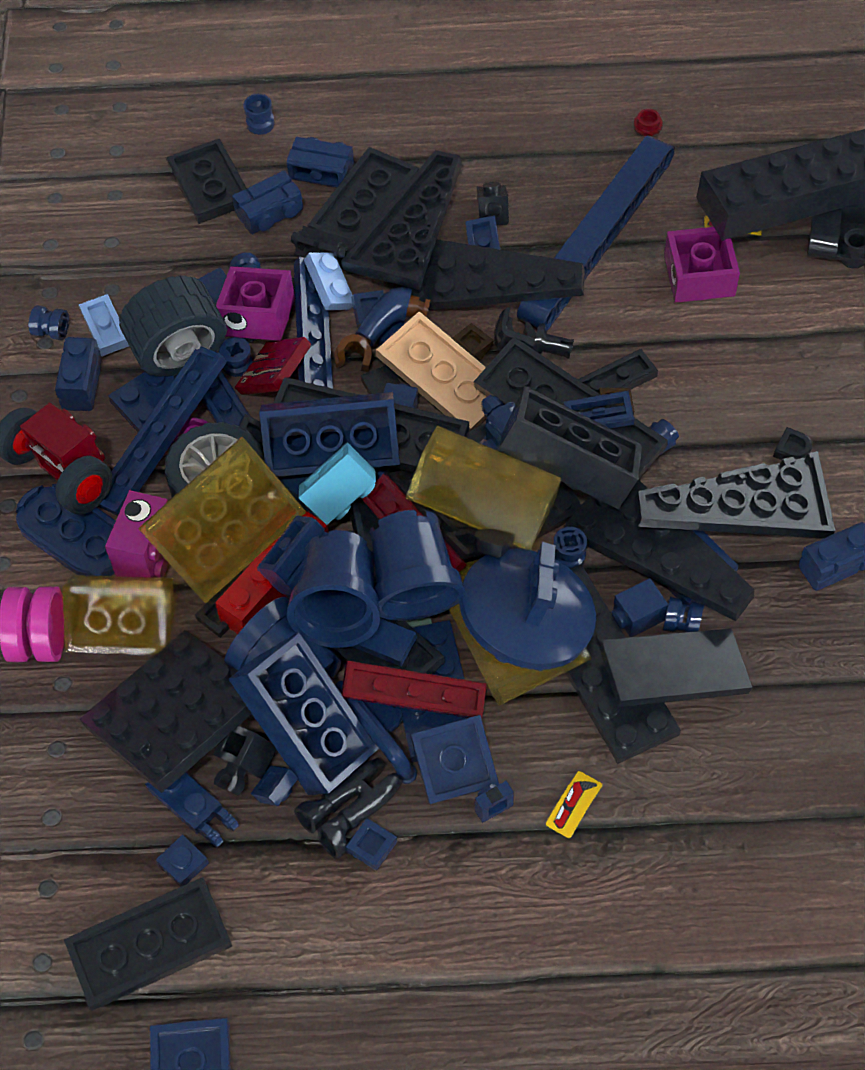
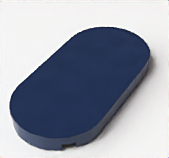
[16,484,116,580]

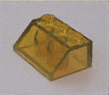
[63,575,174,655]

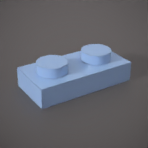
[304,253,353,310]
[79,294,129,356]

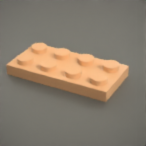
[376,311,487,431]

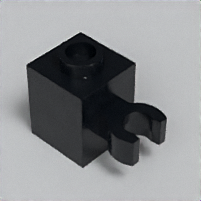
[213,726,277,796]

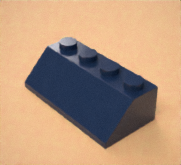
[259,392,400,477]
[229,633,378,795]

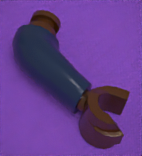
[334,287,430,372]

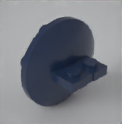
[459,542,596,671]

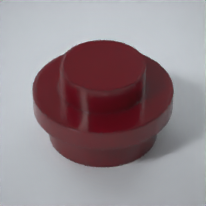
[634,109,663,136]

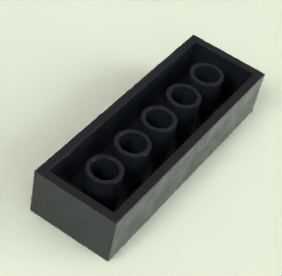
[696,129,865,241]

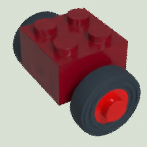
[0,402,112,515]

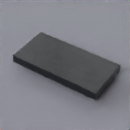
[599,628,753,707]

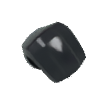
[494,307,574,359]

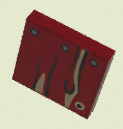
[234,337,311,395]

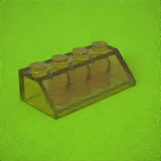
[406,426,561,550]

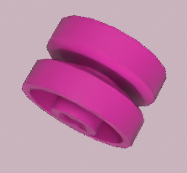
[0,586,66,662]

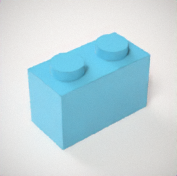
[299,442,376,525]

